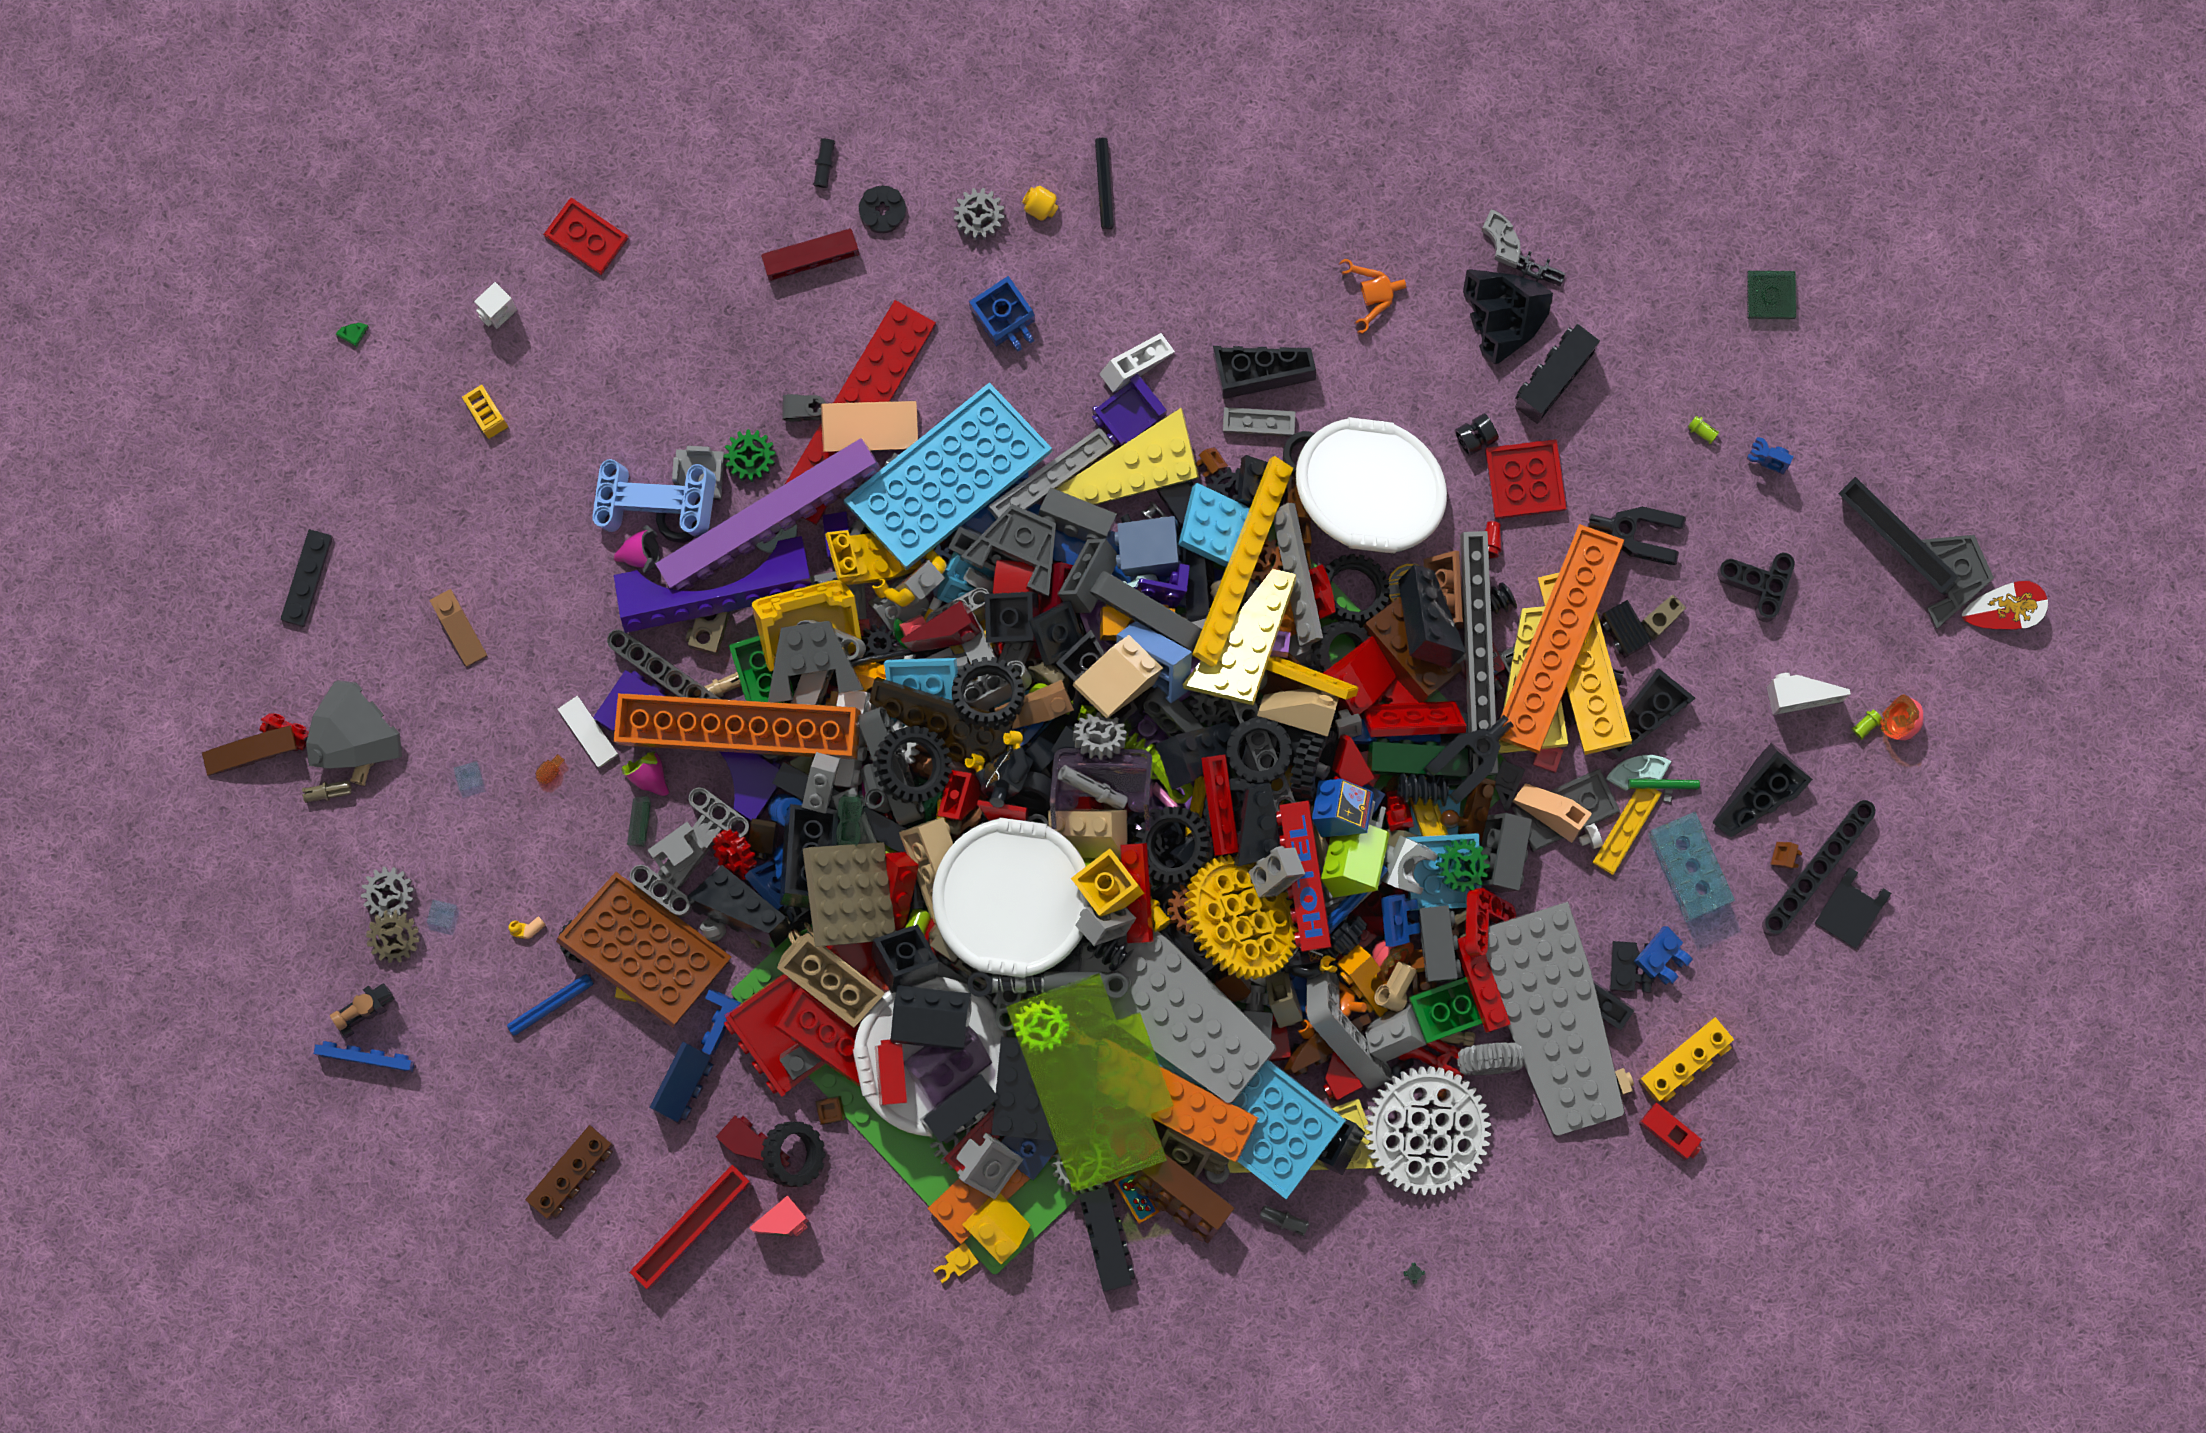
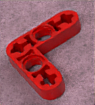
[1465,888,1516,957]

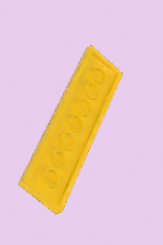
[1538,573,1632,755]

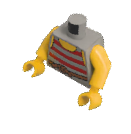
[872,549,947,608]

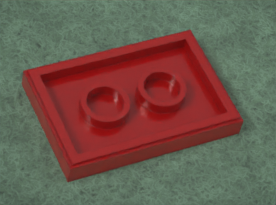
[543,197,629,275]

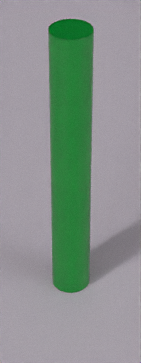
[1628,779,1700,789]

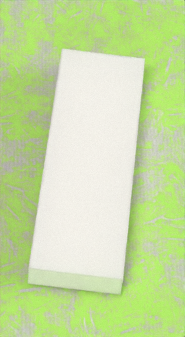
[558,696,618,768]

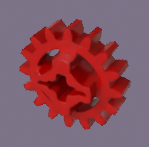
[712,829,757,880]

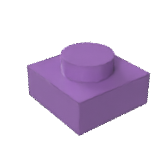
[1270,631,1290,658]

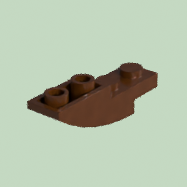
[1283,1013,1371,1076]

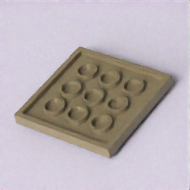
[803,842,895,947]

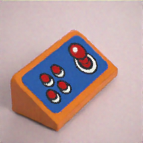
[1114,1170,1160,1224]

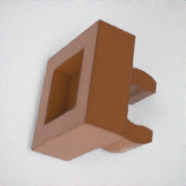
[1196,447,1228,477]
[1770,842,1802,868]

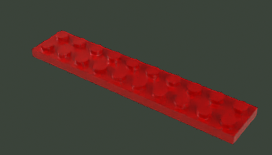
[784,300,936,526]

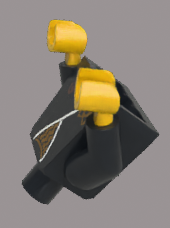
[965,731,1033,807]
[1283,923,1337,980]

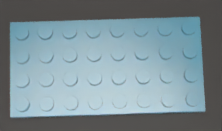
[844,382,1052,570]
[1146,1050,1347,1199]

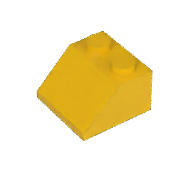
[1071,849,1144,917]
[962,1193,1030,1264]

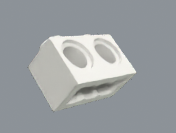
[474,282,517,329]

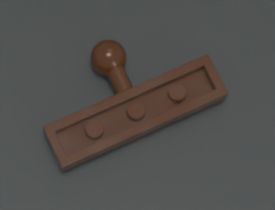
[1440,778,1496,846]

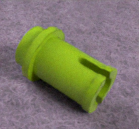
[1688,416,1719,444]
[1851,709,1883,740]

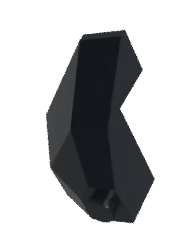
[1463,269,1553,364]

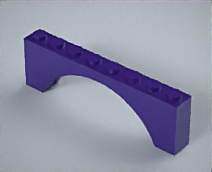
[614,536,812,633]
[593,670,781,822]

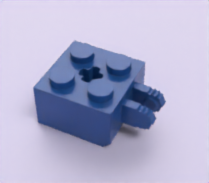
[969,276,1035,352]

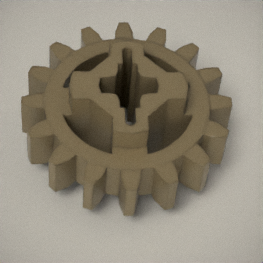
[366,910,420,963]

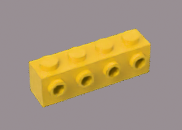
[1638,1017,1734,1103]

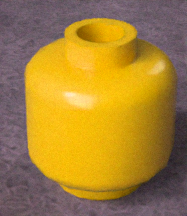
[1022,186,1058,221]

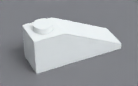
[1100,333,1175,393]

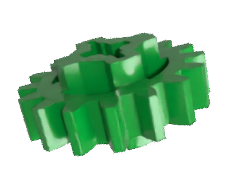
[724,429,776,482]
[1435,839,1490,892]

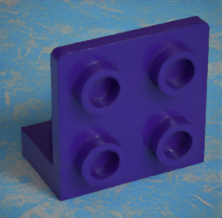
[1134,564,1189,609]

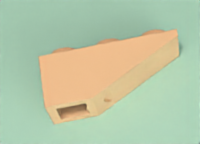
[1512,783,1592,843]

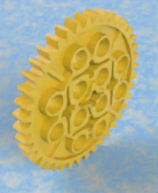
[1184,854,1298,980]

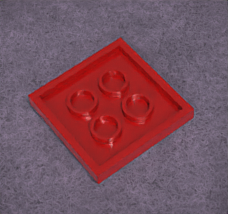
[1485,439,1566,519]

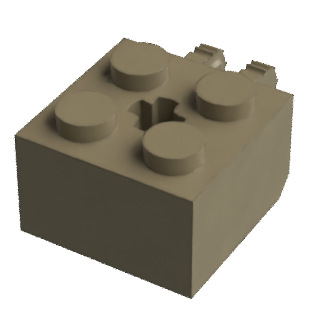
[1158,1127,1229,1178]

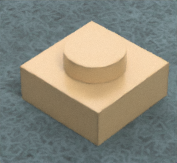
[1615,1068,1634,1096]

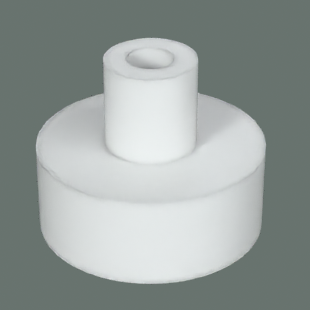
[1578,823,1603,849]

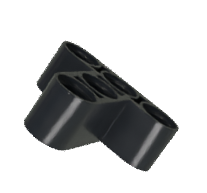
[1717,552,1795,622]

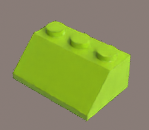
[1321,825,1390,898]

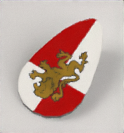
[1962,581,2048,630]

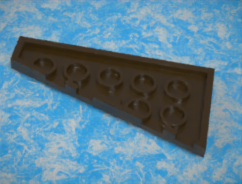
[869,677,1014,775]

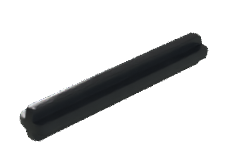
[1095,137,1114,230]

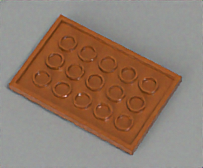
[556,872,731,1028]

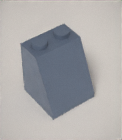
[1114,516,1183,576]

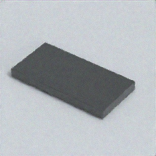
[1512,768,1620,852]

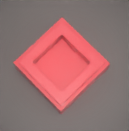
[1533,747,1563,773]

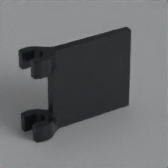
[1815,867,1892,948]

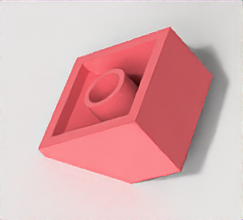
[749,1195,809,1237]

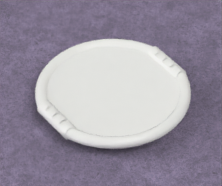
[1296,417,1447,554]
[932,818,1090,978]
[853,976,1007,1136]

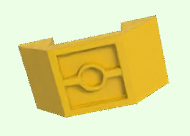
[825,530,921,585]

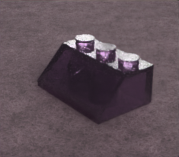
[904,1026,993,1107]

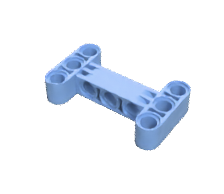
[592,459,716,537]

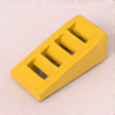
[462,384,508,439]

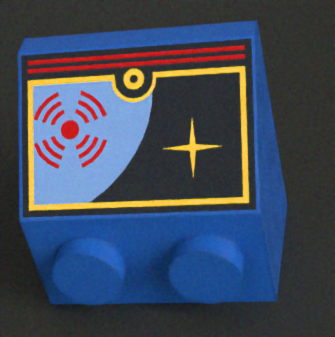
[1312,779,1374,837]

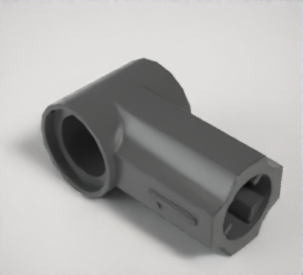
[860,764,892,814]

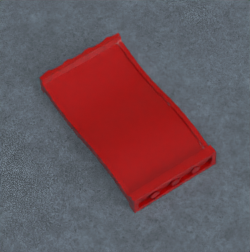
[724,942,889,1097]

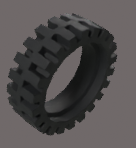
[1325,554,1390,627]
[952,657,1025,731]

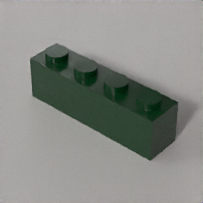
[1367,738,1468,780]

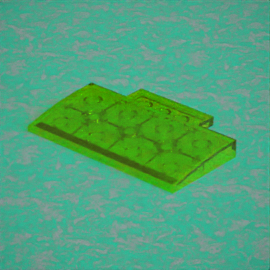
[1006,973,1174,1192]

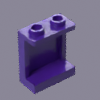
[1092,373,1167,447]

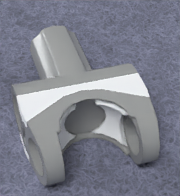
[1381,835,1438,895]

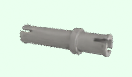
[1058,765,1128,810]

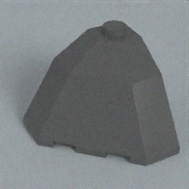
[306,680,402,768]

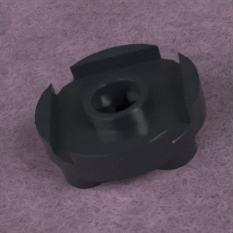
[859,185,906,233]

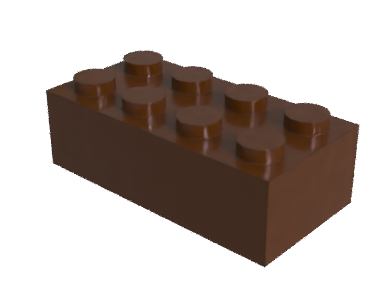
[1362,597,1462,703]
[1131,1149,1235,1244]

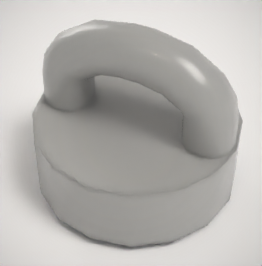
[700,917,726,942]

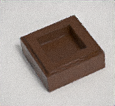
[815,1096,846,1125]

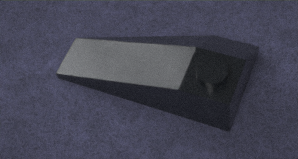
[1713,743,1813,837]

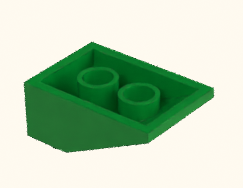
[729,636,795,703]
[1409,977,1483,1044]

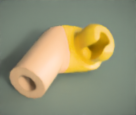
[508,916,546,939]

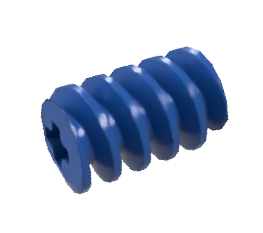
[768,794,803,826]

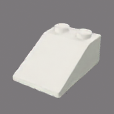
[1767,673,1851,715]

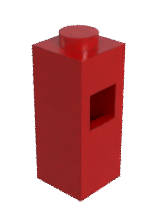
[875,1040,907,1105]
[1639,1102,1702,1160]

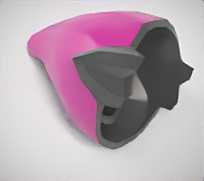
[614,525,660,573]

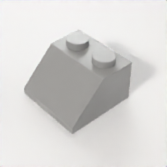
[1365,1002,1426,1062]

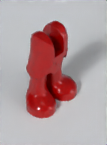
[1397,1039,1464,1080]

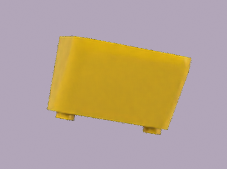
[752,580,861,671]

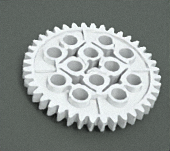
[1364,1066,1491,1195]

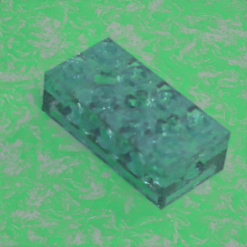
[1648,812,1735,922]

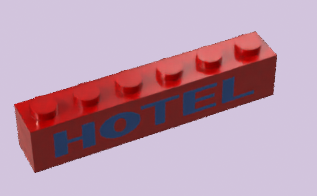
[1276,801,1332,952]
[629,1165,752,1290]

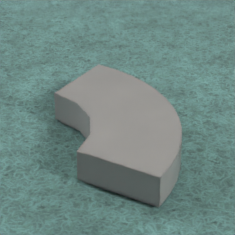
[1481,209,1521,268]

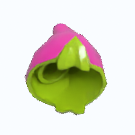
[622,751,669,796]

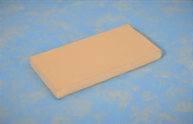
[821,401,918,452]

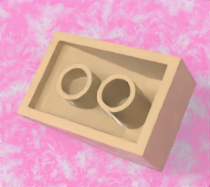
[1073,635,1163,718]
[1257,687,1339,736]

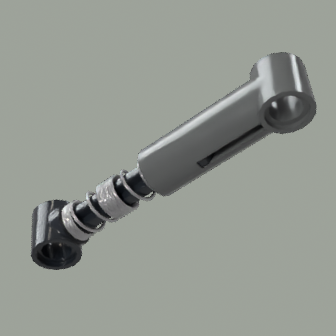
[967,970,1128,998]

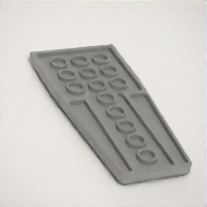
[1486,901,1624,1135]
[1079,927,1276,1103]

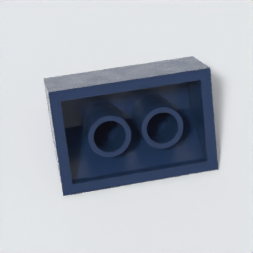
[649,1042,714,1124]

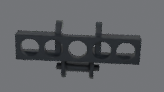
[1503,251,1566,286]

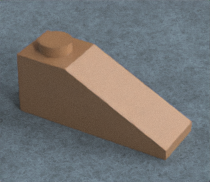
[430,589,488,667]
[995,680,1074,729]

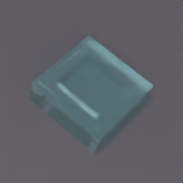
[454,761,484,792]
[427,900,457,929]

